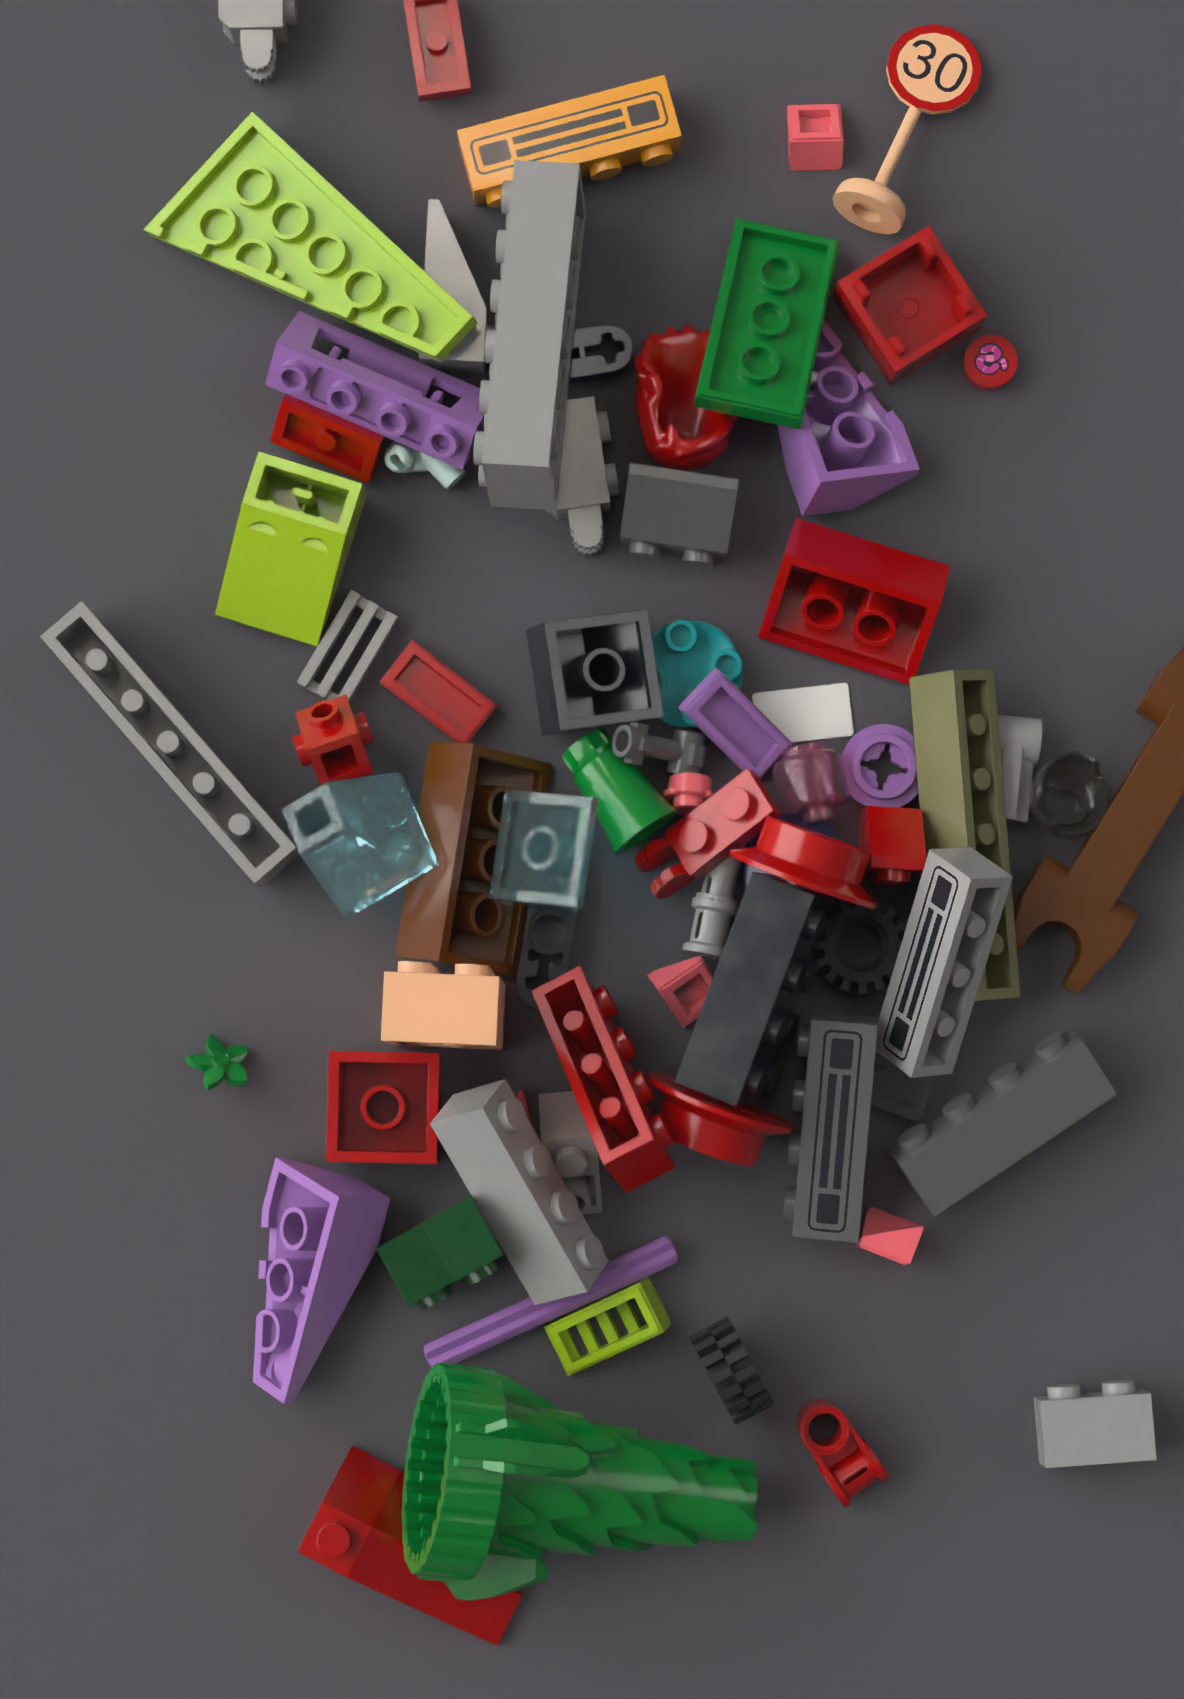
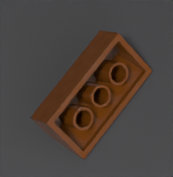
[395,741,551,977]

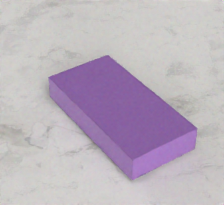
[678,668,793,778]

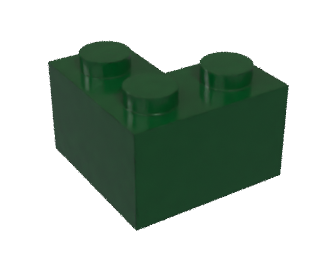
[376,1196,505,1310]

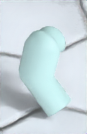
[384,441,466,490]

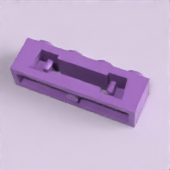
[265,311,484,470]

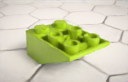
[215,451,367,647]

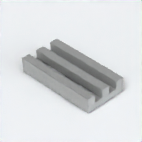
[297,589,399,702]

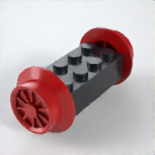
[647,815,877,1167]

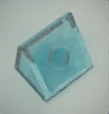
[489,790,598,911]

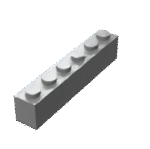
[40,601,302,888]

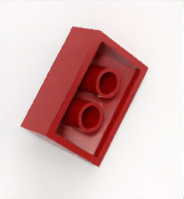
[758,517,951,685]

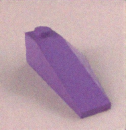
[777,320,920,517]
[253,1157,390,1404]

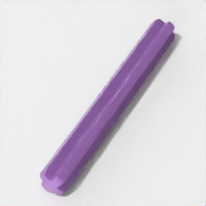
[423,1236,678,1367]

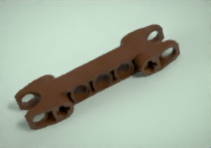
[1014,646,1184,995]

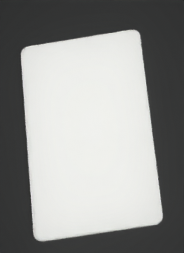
[752,683,854,743]

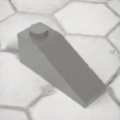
[419,199,495,373]

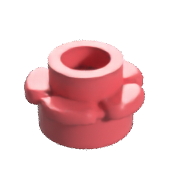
[663,772,715,816]

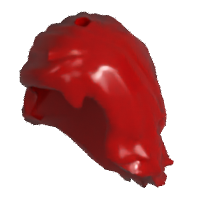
[634,325,738,472]

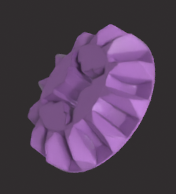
[840,724,918,808]

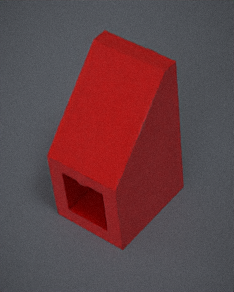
[858,806,927,887]

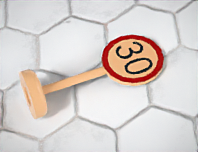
[832,24,982,235]

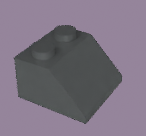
[620,463,739,568]

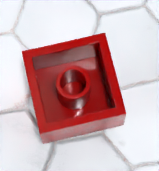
[326,1051,443,1164]

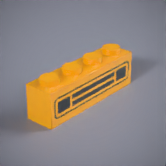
[457,75,682,208]

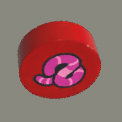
[962,334,1018,391]

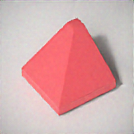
[647,955,714,1028]

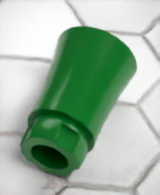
[562,727,678,856]

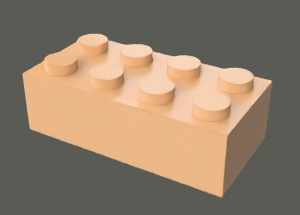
[381,961,506,1050]

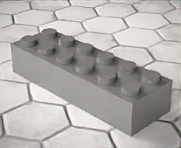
[473,160,586,511]

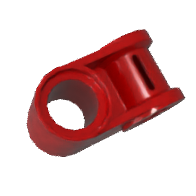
[796,1399,890,1509]

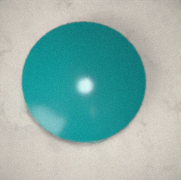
[652,620,743,728]

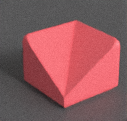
[856,1207,924,1266]

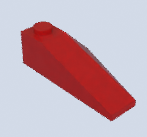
[297,1445,523,1646]

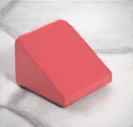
[787,104,844,171]

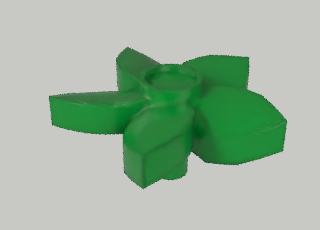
[185,1033,249,1091]

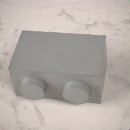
[1034,1380,1157,1468]

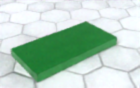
[693,218,840,429]

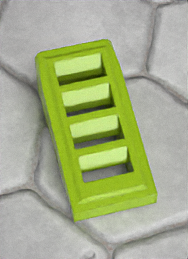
[544,1277,671,1376]

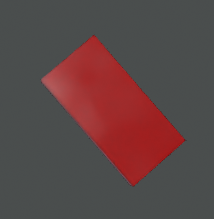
[380,640,498,743]

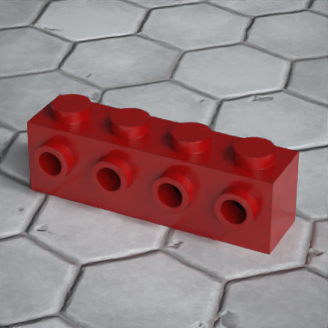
[532,966,676,1193]

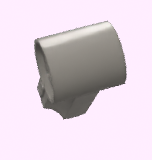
[998,714,1042,824]

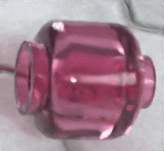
[773,741,849,824]

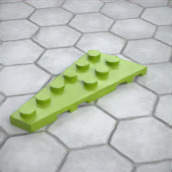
[143,112,478,362]

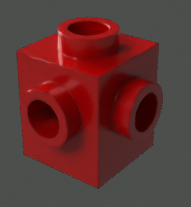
[292,695,375,791]

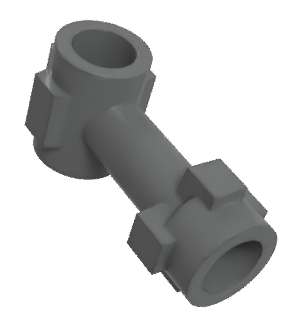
[612,722,708,774]

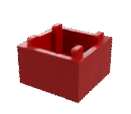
[833,226,987,386]

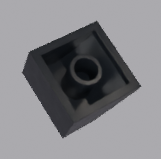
[526,609,664,736]

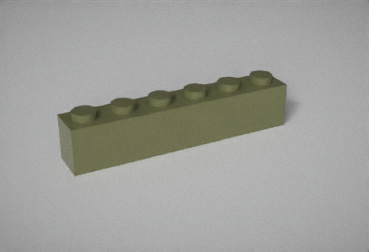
[909,669,1021,1001]

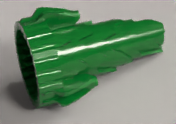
[401,1363,758,1601]

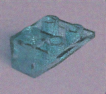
[282,772,439,918]

